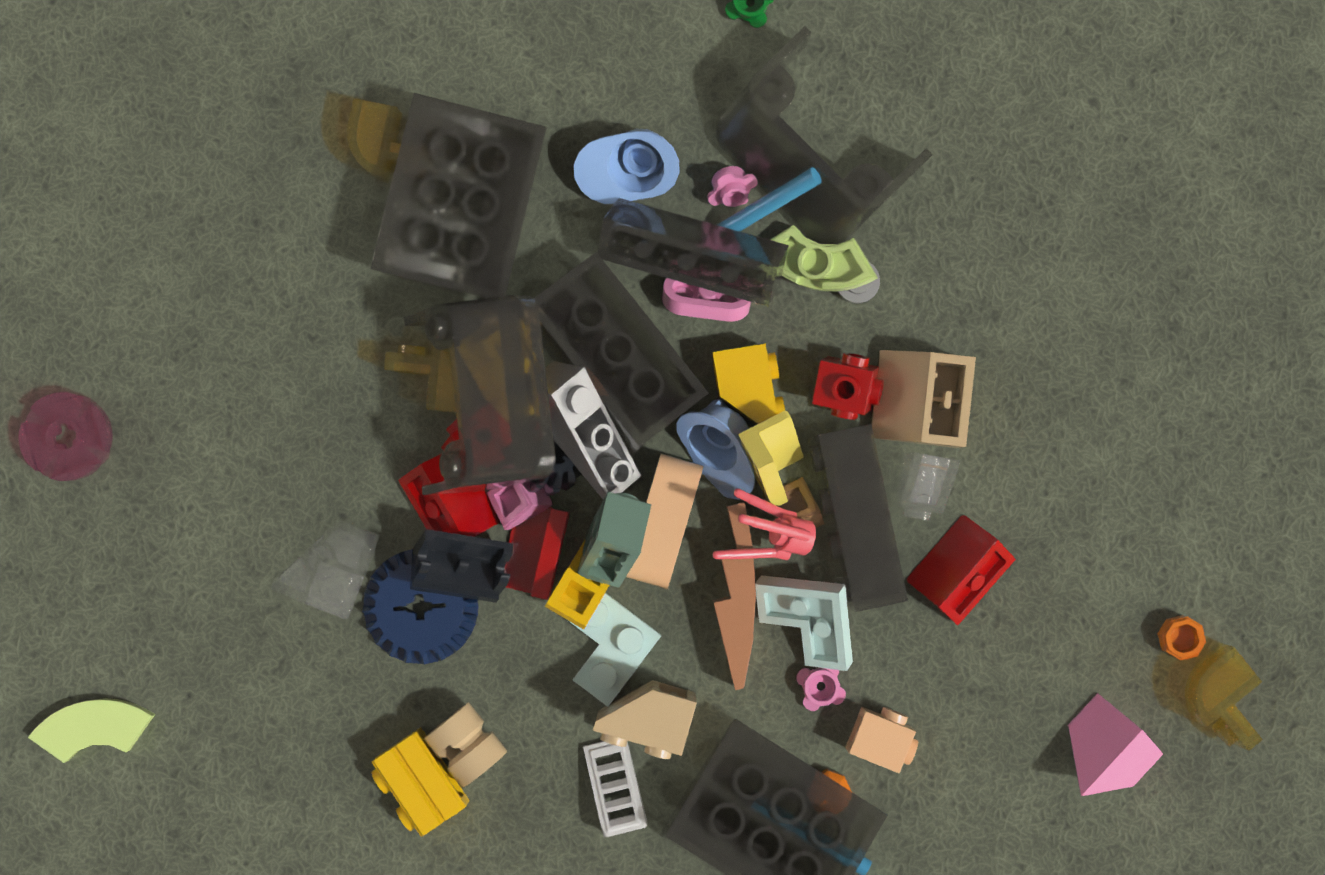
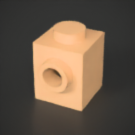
[845,707,918,773]

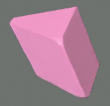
[486,468,552,530]

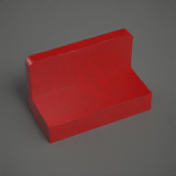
[398,452,500,537]
[504,507,570,600]
[907,515,1016,625]

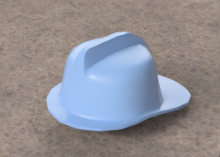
[574,128,680,204]
[676,399,755,499]

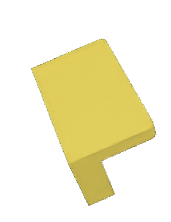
[738,411,804,506]

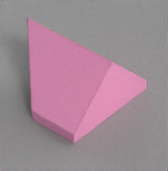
[1067,693,1163,796]

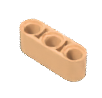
[626,453,703,589]

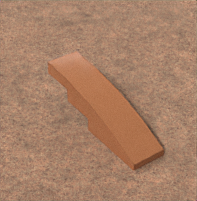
[713,502,756,690]

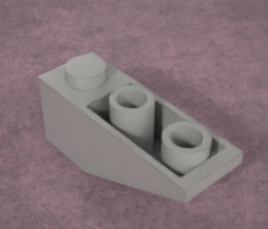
[521,361,641,499]

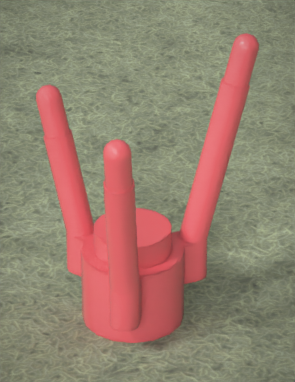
[712,489,816,560]

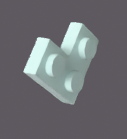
[755,575,853,671]
[566,593,662,707]

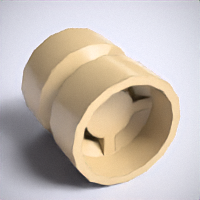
[423,702,507,788]

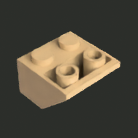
[870,350,976,448]
[593,680,697,759]

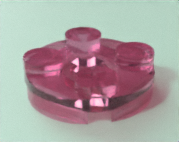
[18,392,113,481]

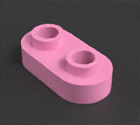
[662,272,752,322]

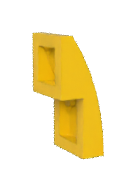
[545,540,610,629]

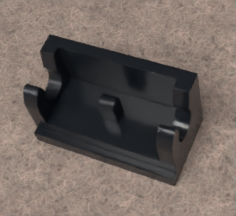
[410,529,513,603]

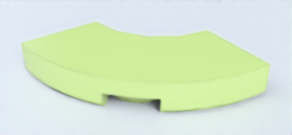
[756,225,878,292]
[28,698,155,763]

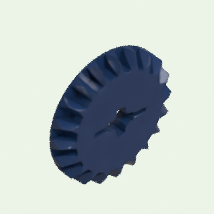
[362,549,479,664]

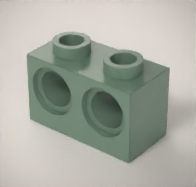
[577,492,651,588]

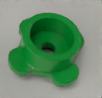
[725,0,774,28]

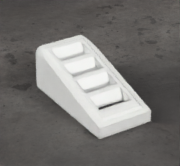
[583,741,647,837]

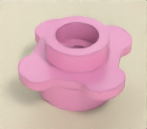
[707,166,758,207]
[796,668,846,711]

